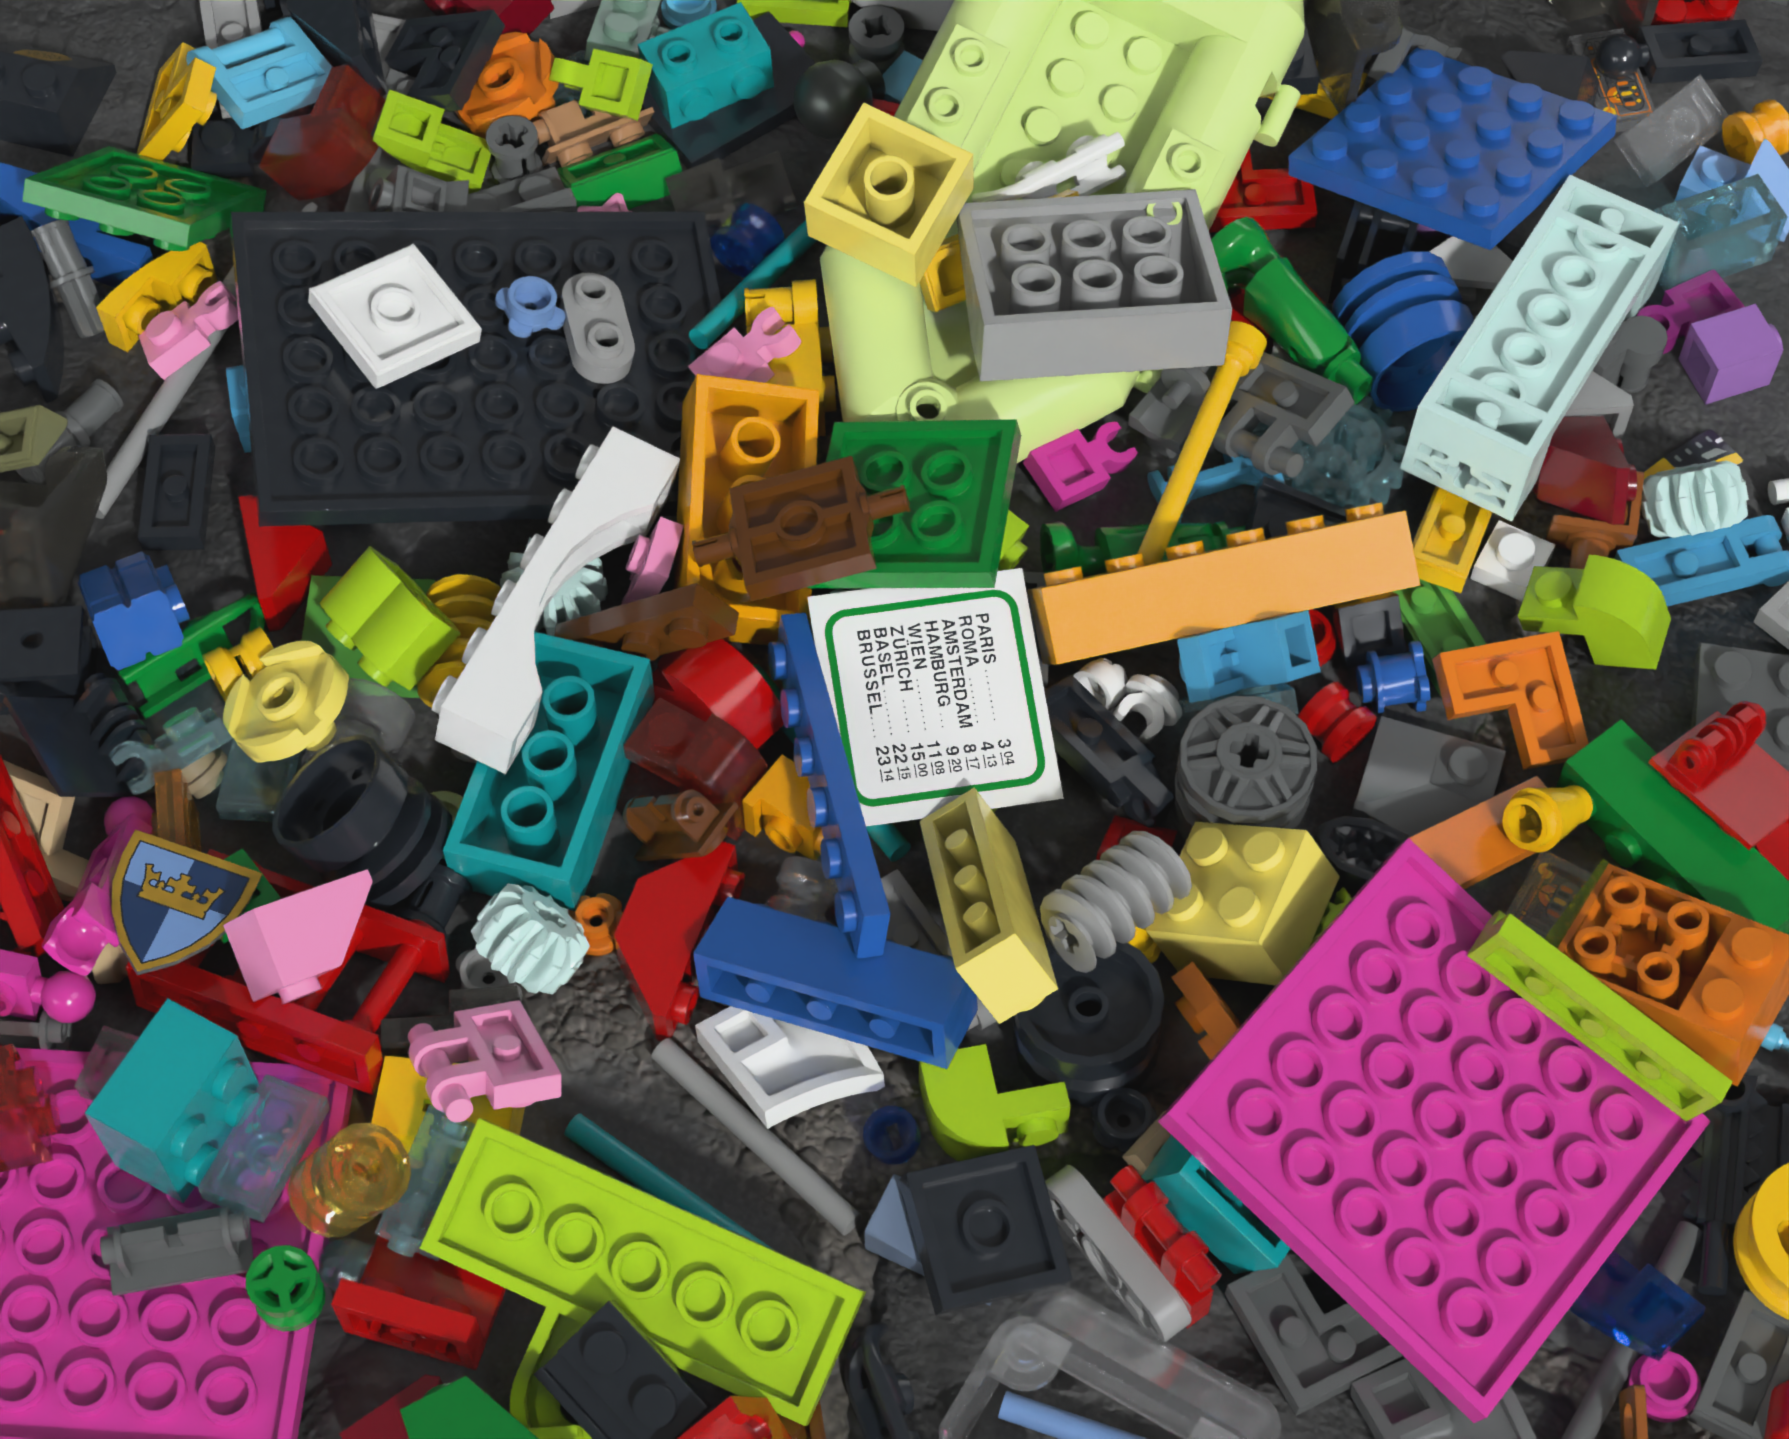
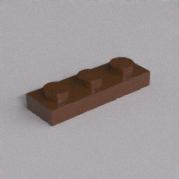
[554,583,739,661]

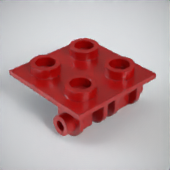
[1648,701,1789,850]

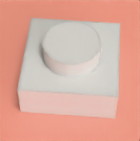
[1470,520,1555,601]

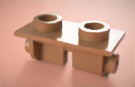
[532,99,655,168]

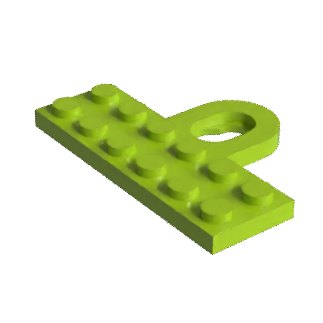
[419,1118,866,1439]

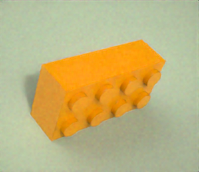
[673,374,819,645]

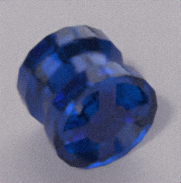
[710,203,784,277]

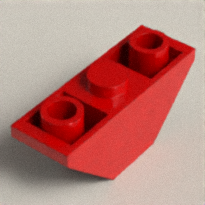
[614,842,745,1042]

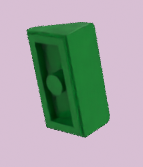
[557,134,686,210]

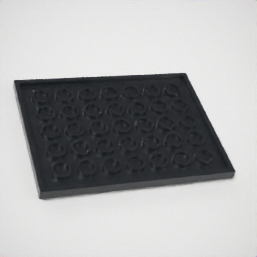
[230,212,727,527]

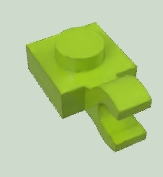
[549,48,653,121]

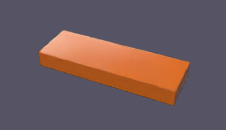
[1410,776,1577,889]

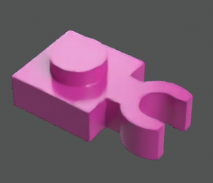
[1023,422,1138,512]

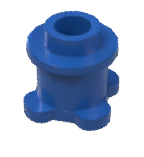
[1356,640,1430,714]

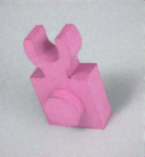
[138,281,239,380]
[688,307,802,383]
[621,517,684,605]

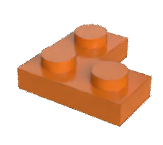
[1432,631,1589,770]
[1171,961,1242,1060]

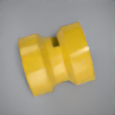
[202,627,274,703]

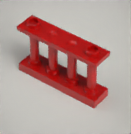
[126,849,450,1095]

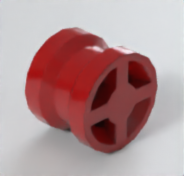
[1298,681,1377,763]

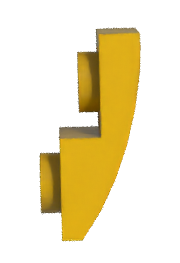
[96,242,218,352]

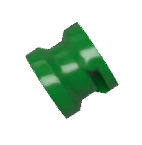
[246,1245,326,1332]

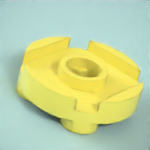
[223,641,349,763]

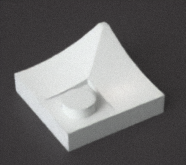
[695,1006,885,1129]

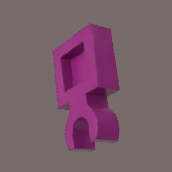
[1636,269,1745,354]

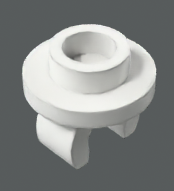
[1113,674,1182,745]

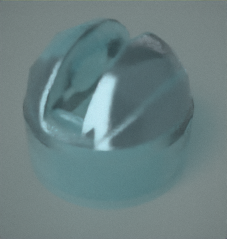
[319,1238,375,1292]

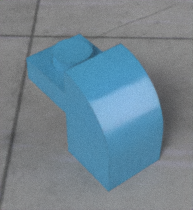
[1177,610,1321,703]

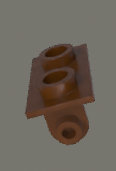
[623,790,739,861]

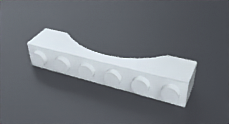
[432,427,680,774]

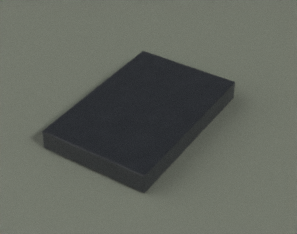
[641,11,816,175]

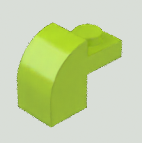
[1518,554,1671,670]
[919,1044,1071,1162]

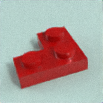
[1209,148,1317,233]

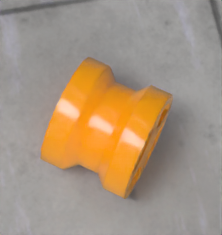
[1722,99,1789,165]

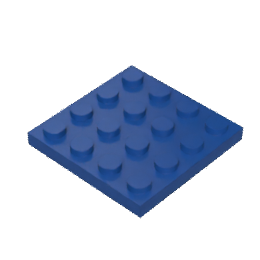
[1288,47,1617,250]

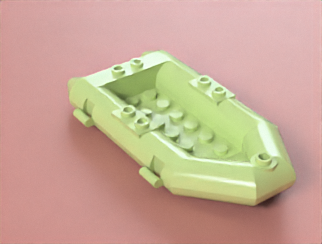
[820,0,1305,463]

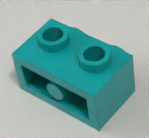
[637,2,774,129]

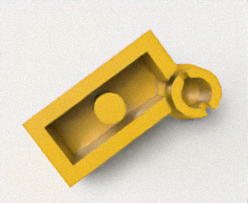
[744,279,836,436]

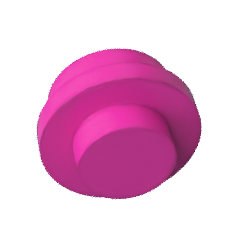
[1627,1350,1701,1423]

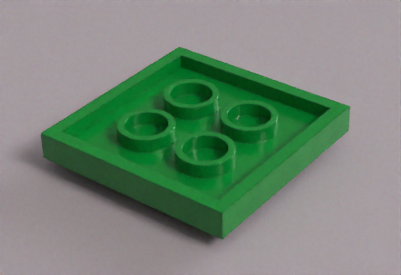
[23,146,266,251]
[808,419,1022,588]

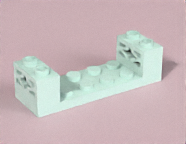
[1400,175,1679,521]

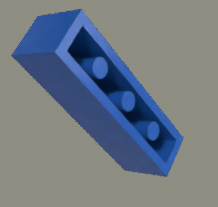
[693,897,978,1069]

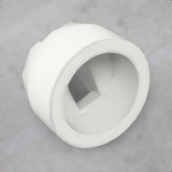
[1073,658,1128,711]

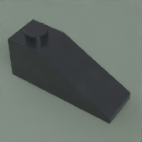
[280,0,387,98]

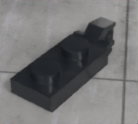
[1044,675,1175,828]

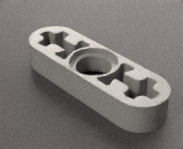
[1045,1165,1192,1344]

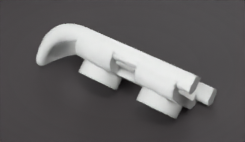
[972,132,1127,202]

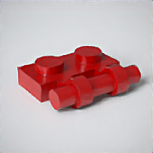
[1103,1165,1222,1329]

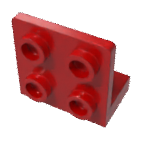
[331,1201,506,1370]

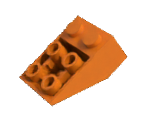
[1557,864,1789,1087]

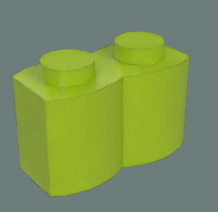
[320,546,461,691]

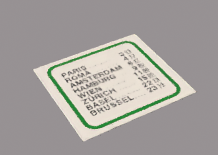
[807,568,1064,826]

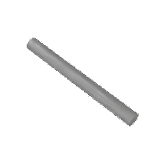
[651,1038,862,1236]

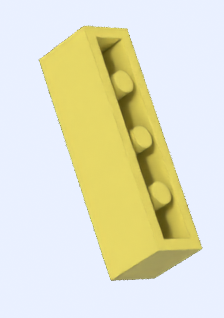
[919,787,1058,1024]

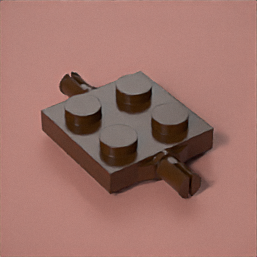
[692,456,911,602]

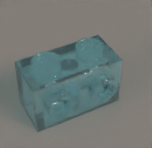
[1654,174,1788,291]

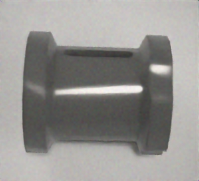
[486,116,543,185]

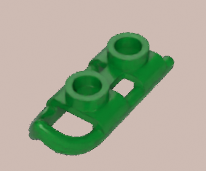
[118,592,265,719]

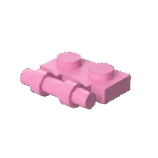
[408,1000,561,1122]

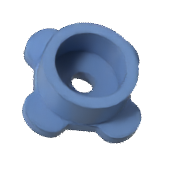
[495,276,565,338]

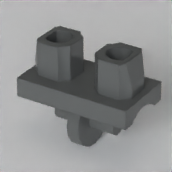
[1128,366,1217,458]

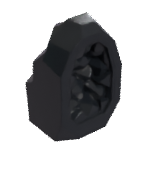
[1314,816,1410,896]

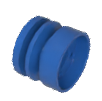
[1331,251,1475,411]

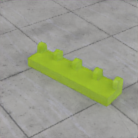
[1467,910,1733,1122]

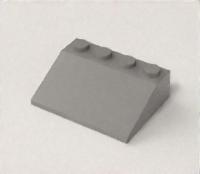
[957,189,1232,381]

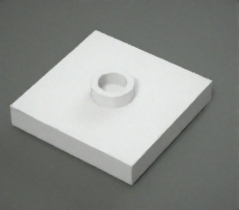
[308,244,482,389]

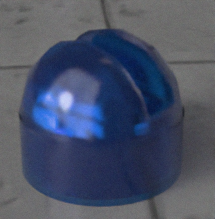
[863,1106,921,1165]

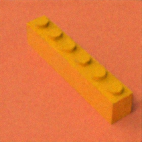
[1028,502,1420,665]

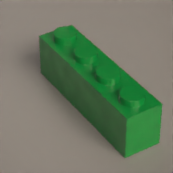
[1556,719,1789,935]

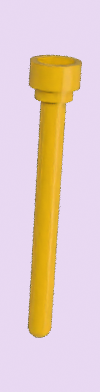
[1137,321,1267,565]

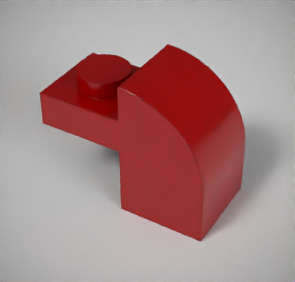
[652,639,784,760]

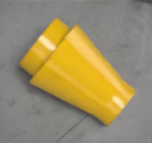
[1502,785,1593,852]

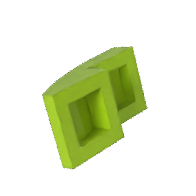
[373,89,491,194]

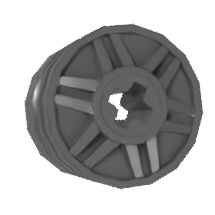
[1172,696,1317,842]

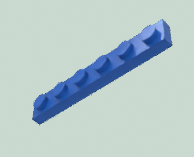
[768,613,891,959]

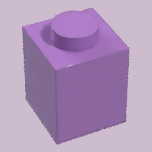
[1678,304,1784,405]

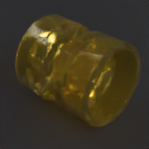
[288,1123,411,1238]

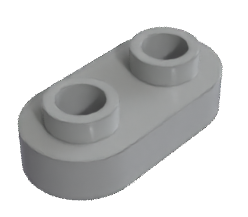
[559,273,635,384]

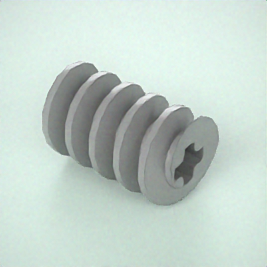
[1040,831,1192,973]

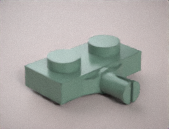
[584,0,672,61]

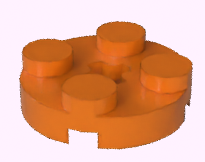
[455,32,559,139]

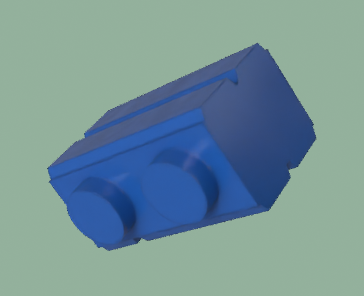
[77,551,190,670]

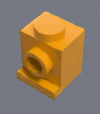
[742,754,824,862]

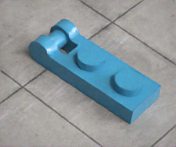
[1614,515,1789,607]

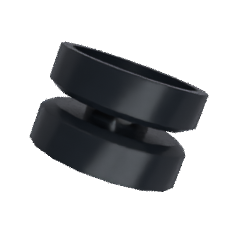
[1013,941,1165,1107]

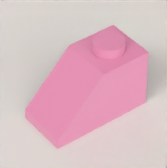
[223,869,373,1004]

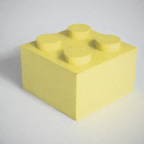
[804,102,974,287]
[1146,822,1340,985]

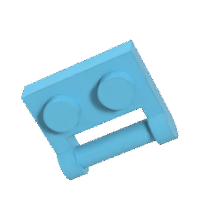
[186,17,342,129]

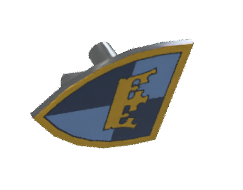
[111,829,263,975]

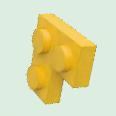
[137,42,217,161]

